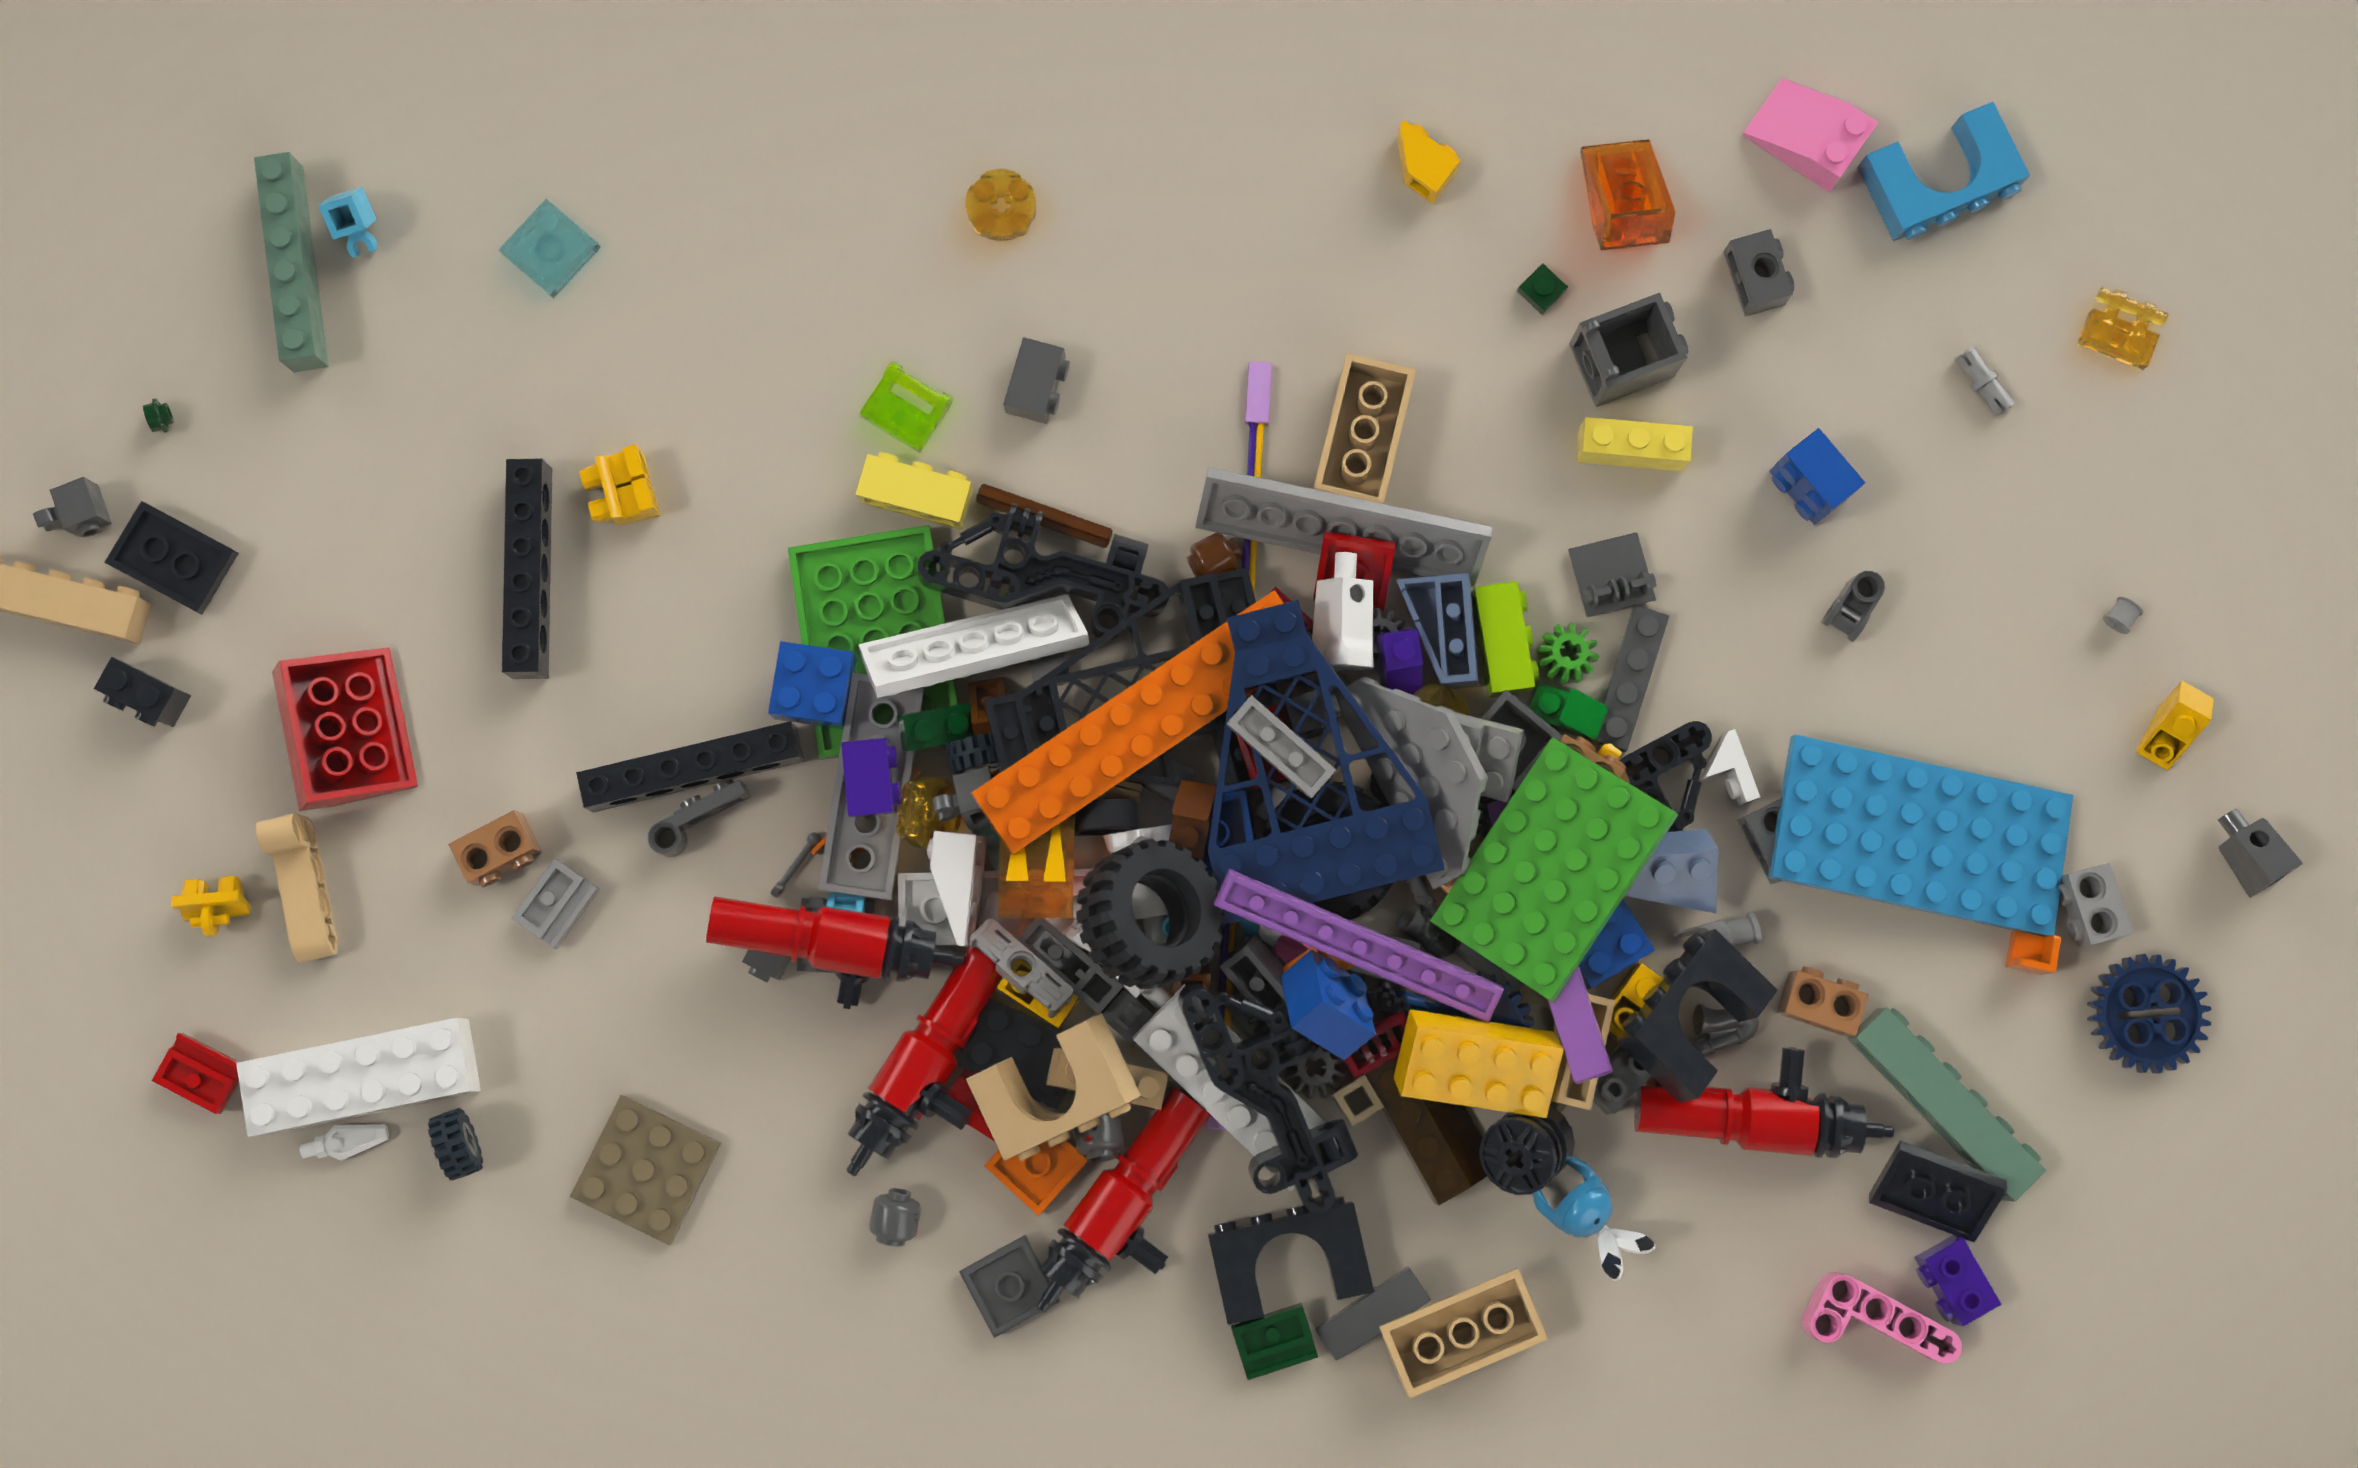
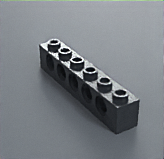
[502,459,552,679]
[576,721,805,813]

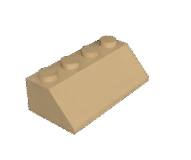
[1379,1268,1548,1399]

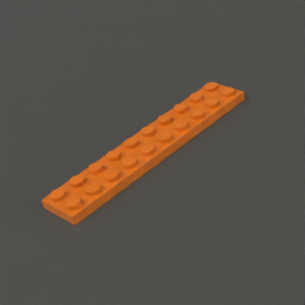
[970,590,1284,855]

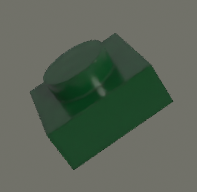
[1517,263,1568,315]

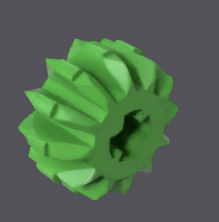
[1537,623,1599,685]

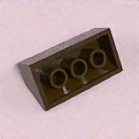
[1364,1057,1487,1205]

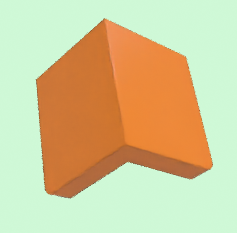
[2005,931,2061,975]

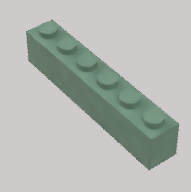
[254,152,329,372]
[1847,1007,2047,1202]

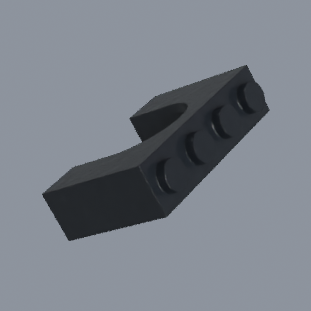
[1616,929,1778,1103]
[1208,1196,1374,1325]

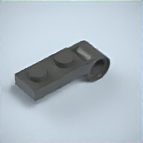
[648,779,751,857]

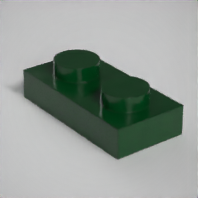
[897,703,974,751]

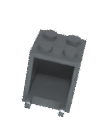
[1569,293,1688,407]

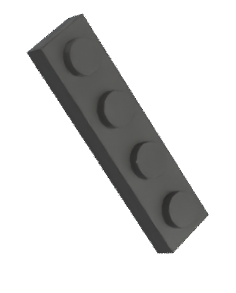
[1591,605,1669,752]

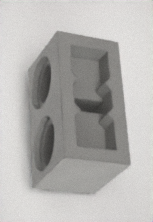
[2058,863,2133,947]

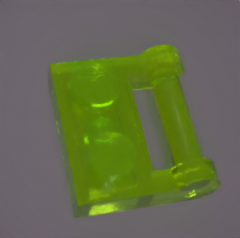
[859,361,953,453]

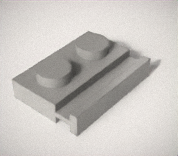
[511,858,600,949]

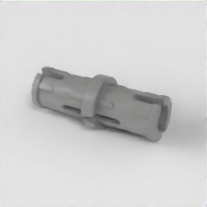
[1954,346,2015,416]

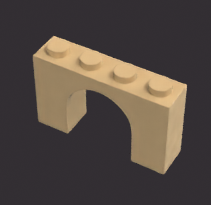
[966,1013,1141,1161]

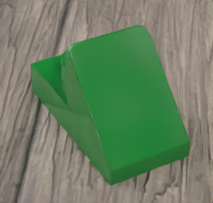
[1529,683,1608,742]

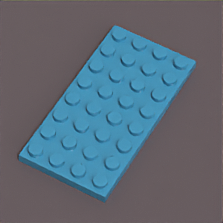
[1768,734,2073,937]

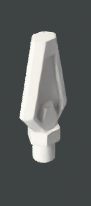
[299,1124,389,1161]

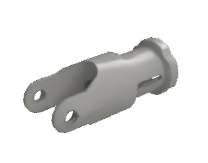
[1674,911,1762,946]

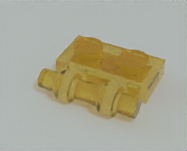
[2077,287,2168,370]

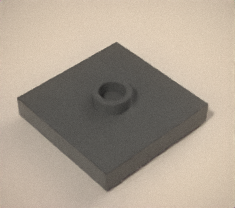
[959,1235,1060,1338]

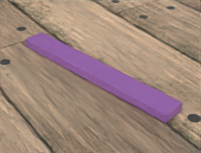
[1486,794,1613,1084]
[1214,869,1504,1023]

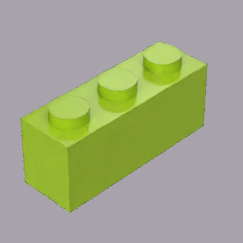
[1472,581,1539,698]

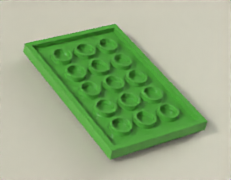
[788,525,958,760]
[1430,737,1678,1003]

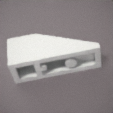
[927,831,987,946]

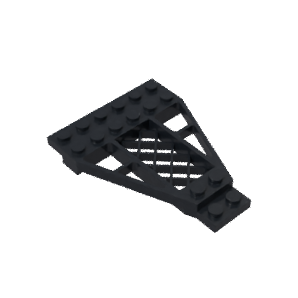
[983,568,1289,794]

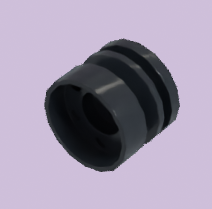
[1479,1105,1575,1195]

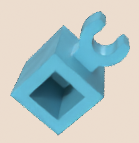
[318,186,377,258]

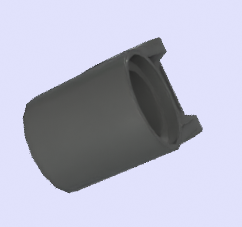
[1821,571,1885,642]

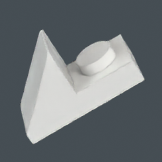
[1700,729,1760,806]

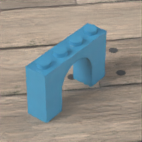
[1857,101,2030,241]

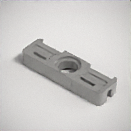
[969,918,1073,1018]

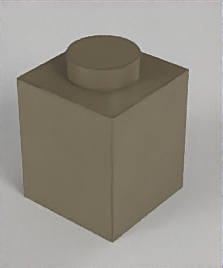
[1330,1075,1384,1127]

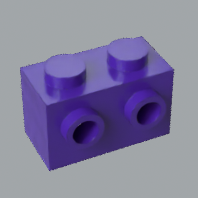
[841,738,901,818]
[1914,1236,2002,1326]

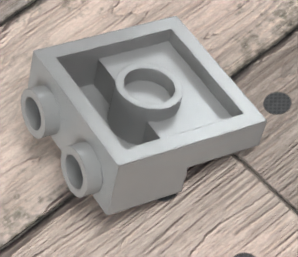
[1454,712,1524,802]

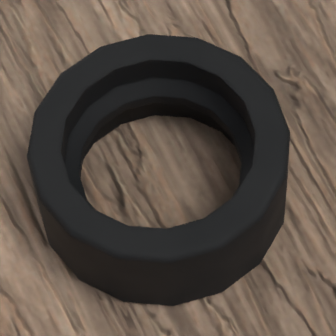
[1068,799,1138,836]

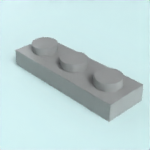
[1226,695,1336,799]

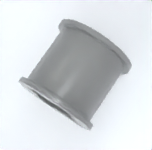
[2103,597,2143,634]

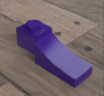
[1376,628,1424,702]

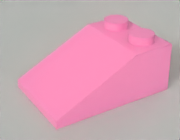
[1742,78,1879,192]

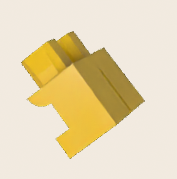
[579,444,660,526]

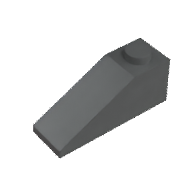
[1017,914,1125,1014]

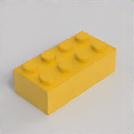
[1394,1009,1564,1118]

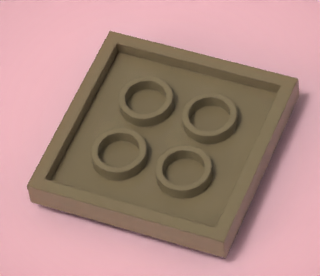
[570,1095,721,1245]

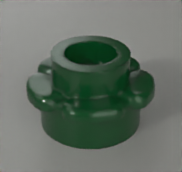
[143,398,174,433]

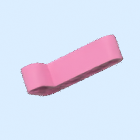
[1802,1272,1962,1364]

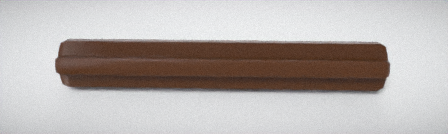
[976,484,1113,548]

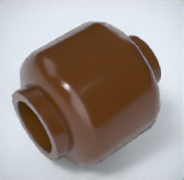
[1186,532,1242,577]

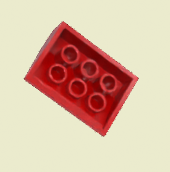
[272,647,418,811]

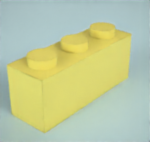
[1576,417,1693,472]
[855,452,974,530]

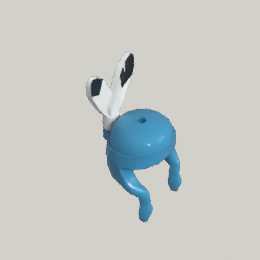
[1532,1156,1656,1281]

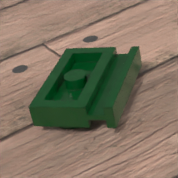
[1230,1303,1319,1380]

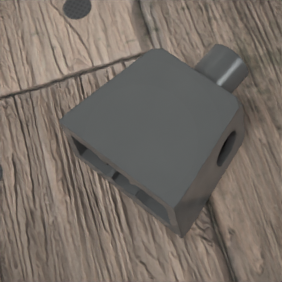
[2218,808,2303,898]

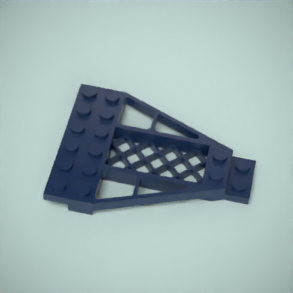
[1208,600,1445,924]

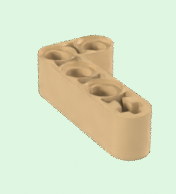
[256,813,338,964]

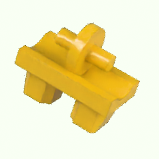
[171,876,251,937]

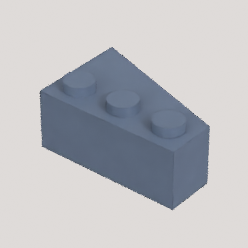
[1396,573,1480,690]
[1625,828,1719,914]

